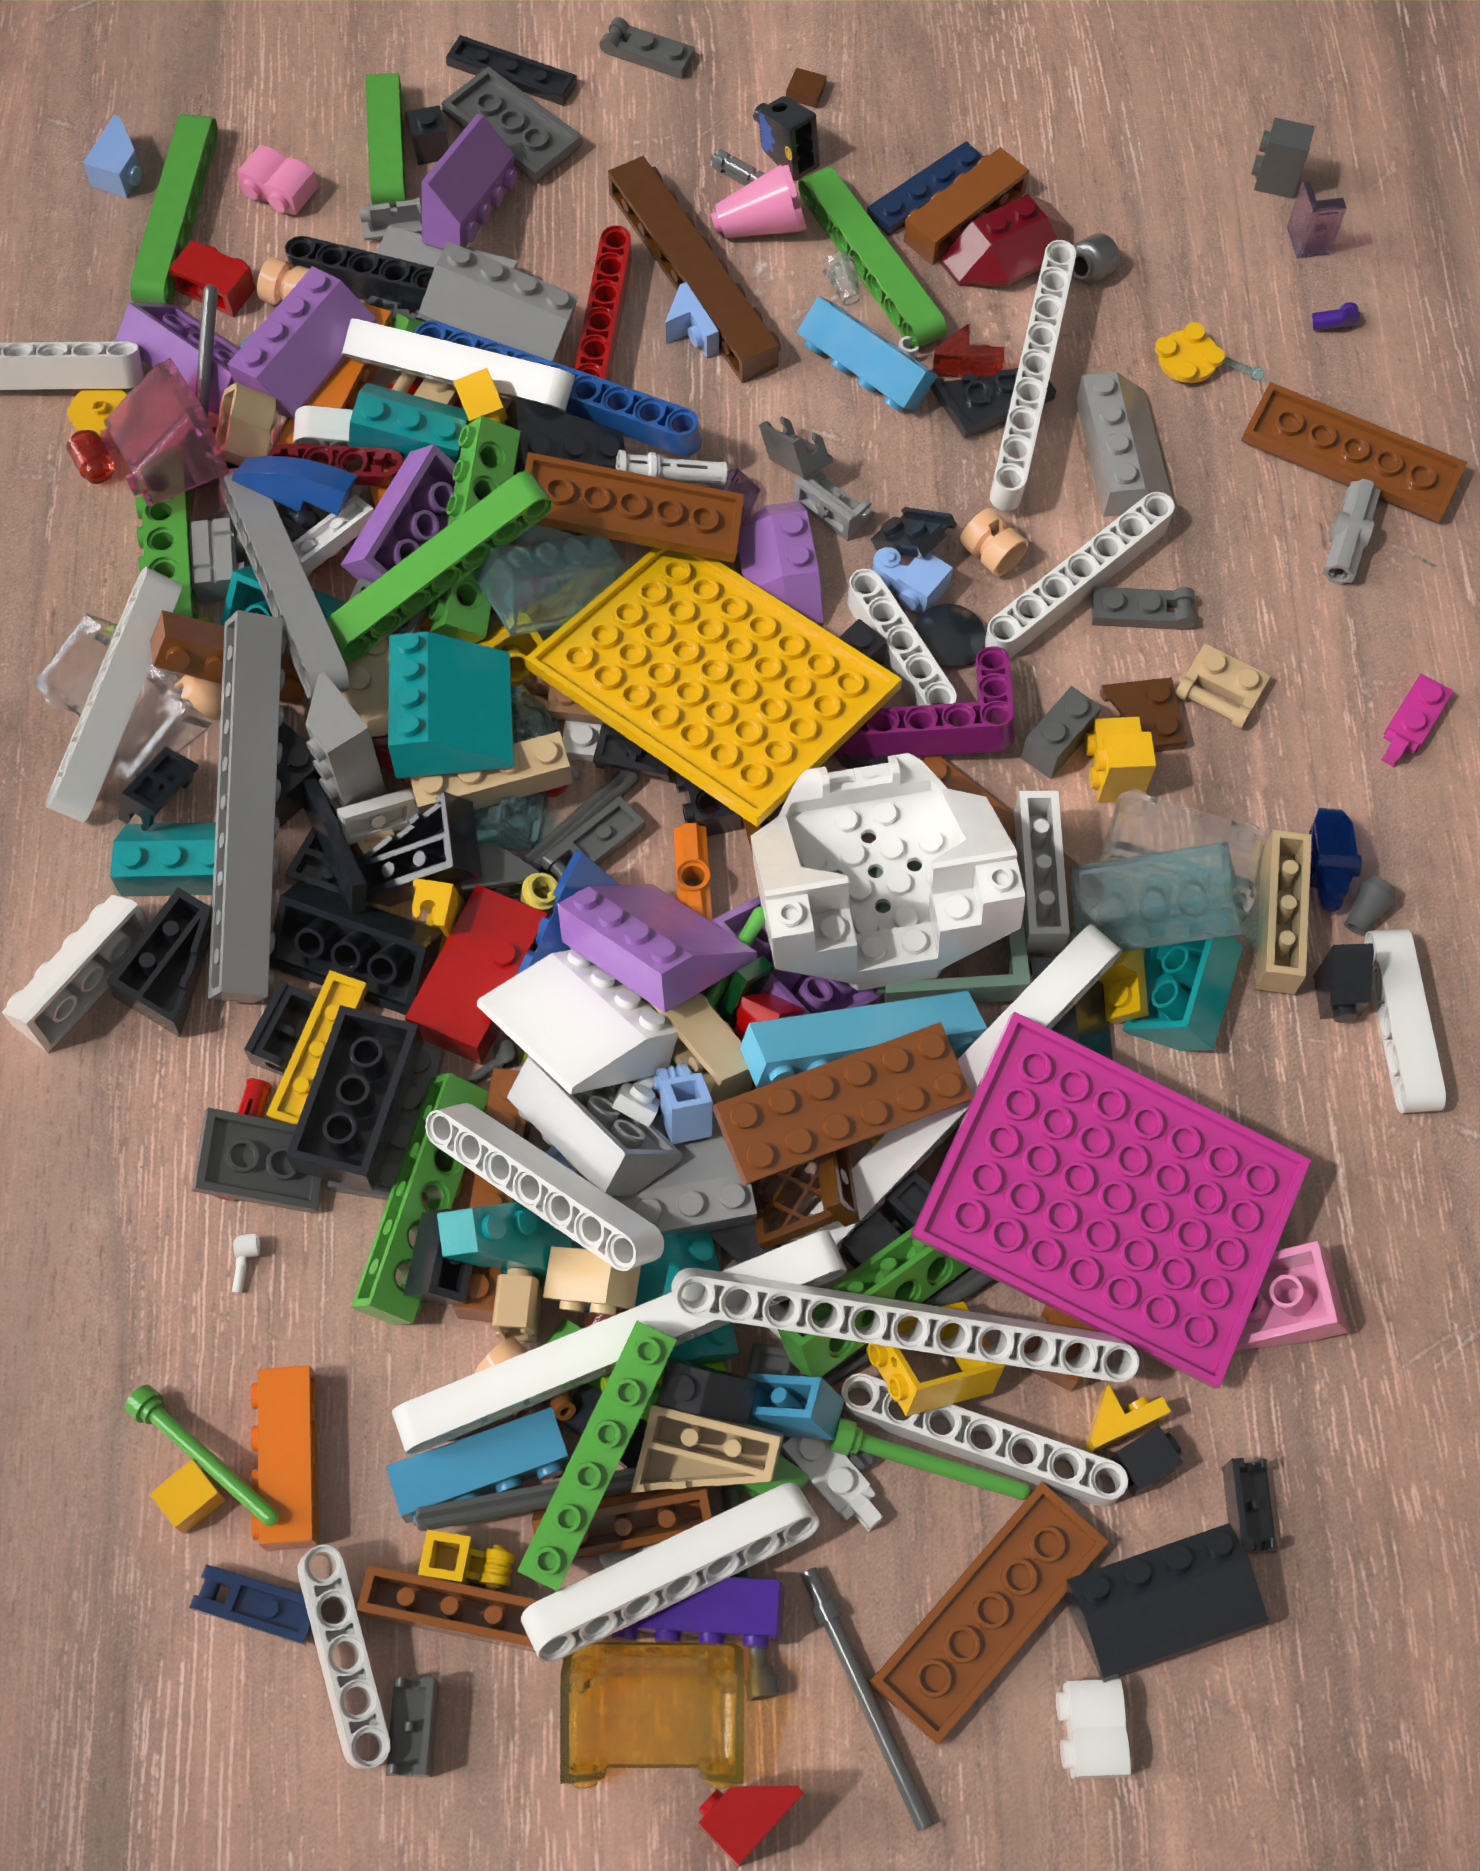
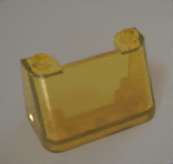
[560,1642,744,1789]

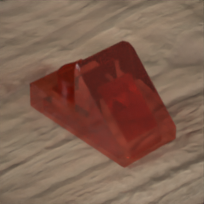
[932,324,1004,378]

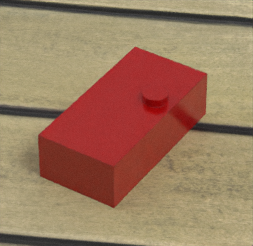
[405,884,548,1065]

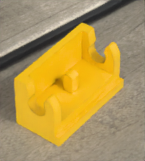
[412,878,465,940]

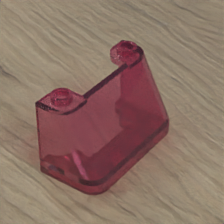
[100,358,230,506]

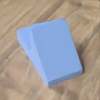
[665,282,719,358]

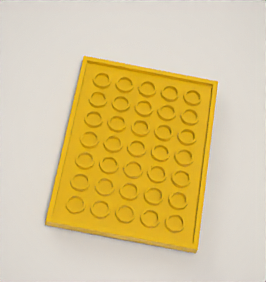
[524,547,902,827]

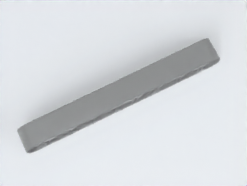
[219,468,349,699]

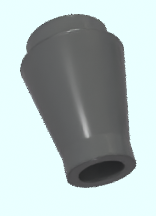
[1344,876,1396,936]

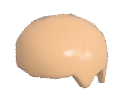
[174,675,222,720]

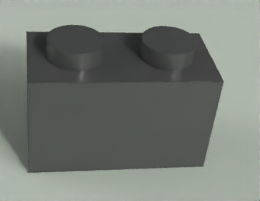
[1251,118,1315,199]
[1021,686,1102,779]

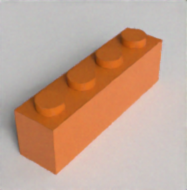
[251,1365,319,1551]

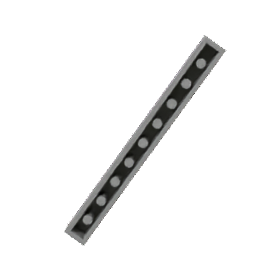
[208,610,286,1003]

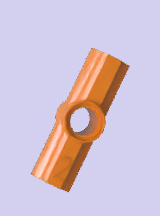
[673,823,713,922]

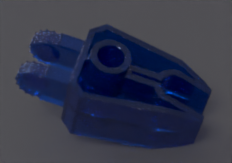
[1309,808,1362,913]

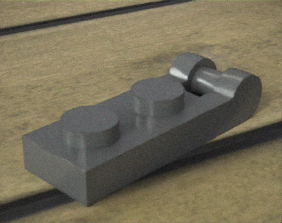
[599,17,695,79]
[1091,586,1196,630]
[541,796,646,883]

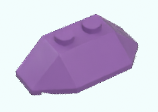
[737,501,823,626]

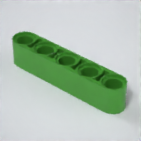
[365,73,407,207]

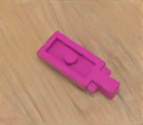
[1381,673,1454,767]

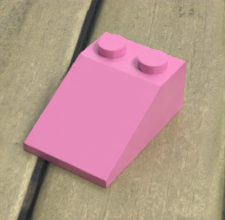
[1235,1241,1349,1351]

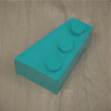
[437,1202,572,1283]

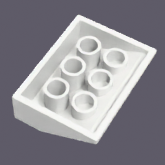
[477,948,679,1095]

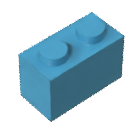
[747,1373,844,1440]

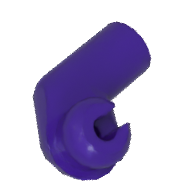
[1312,302,1361,330]

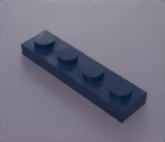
[867,141,984,236]

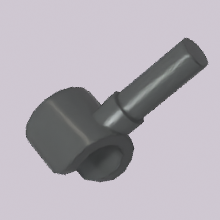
[467,1040,519,1084]

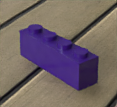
[611,1577,785,1649]

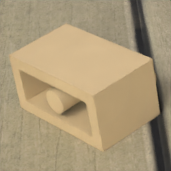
[543,1246,641,1316]

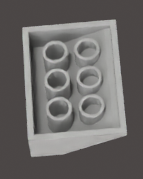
[575,1110,757,1237]

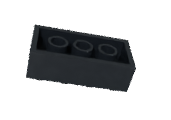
[286,1005,424,1192]

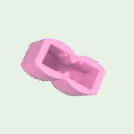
[236,145,319,215]

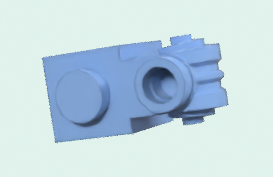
[872,547,953,614]
[653,1063,713,1144]

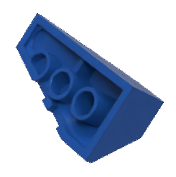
[516,850,620,975]

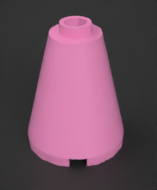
[710,162,807,238]

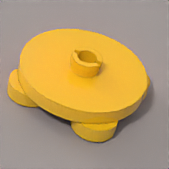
[1155,322,1225,383]
[67,389,138,447]

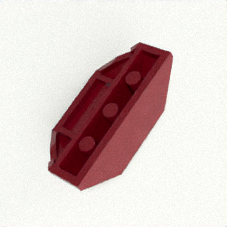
[940,194,1070,286]

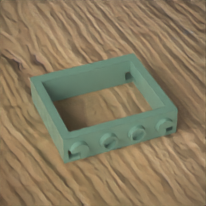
[868,841,1030,1003]

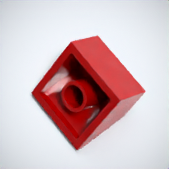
[698,1785,804,1867]

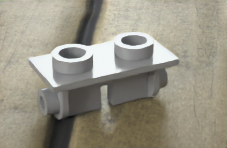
[359,197,422,241]

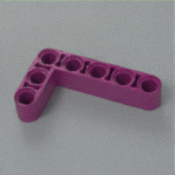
[832,646,1015,760]

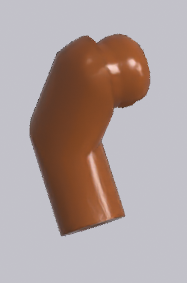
[542,1390,576,1421]

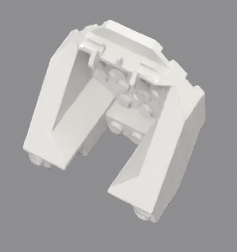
[751,753,1026,991]

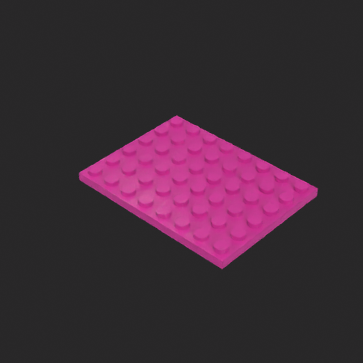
[910,1011,1311,1389]

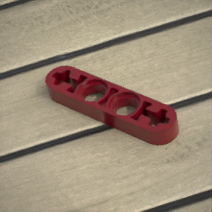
[268,443,404,487]

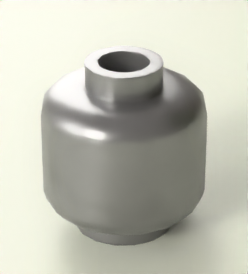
[1072,233,1120,284]

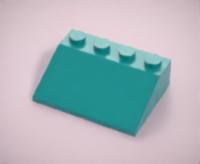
[388,632,514,778]

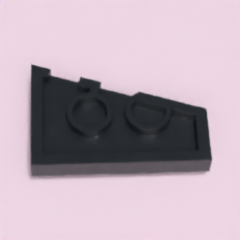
[930,368,1056,439]

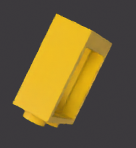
[866,1301,1005,1416]

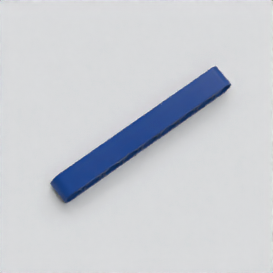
[415,320,702,456]

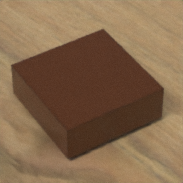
[786,68,827,108]

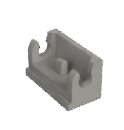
[794,468,873,541]

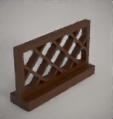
[751,1147,860,1250]

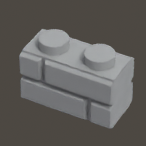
[189,517,246,603]

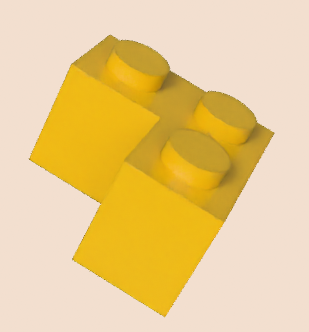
[1084,717,1156,803]

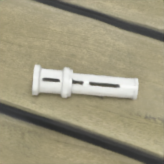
[616,450,727,485]

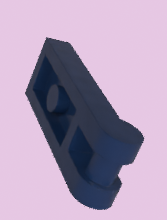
[189,1564,312,1646]

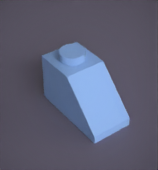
[83,115,142,198]

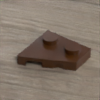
[1100,677,1187,752]

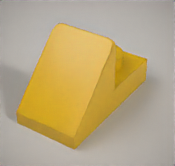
[1098,940,1149,1024]
[1085,1384,1171,1454]

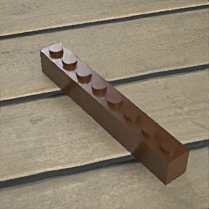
[608,155,781,383]

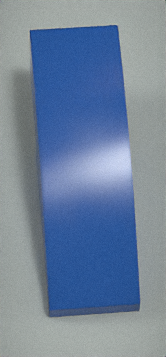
[231,456,357,516]

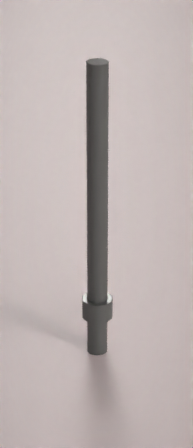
[801,1567,934,1831]

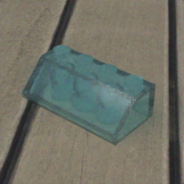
[473,535,622,636]
[1070,841,1244,952]

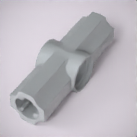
[1322,479,1381,585]

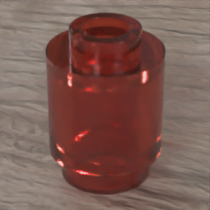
[66,430,114,484]

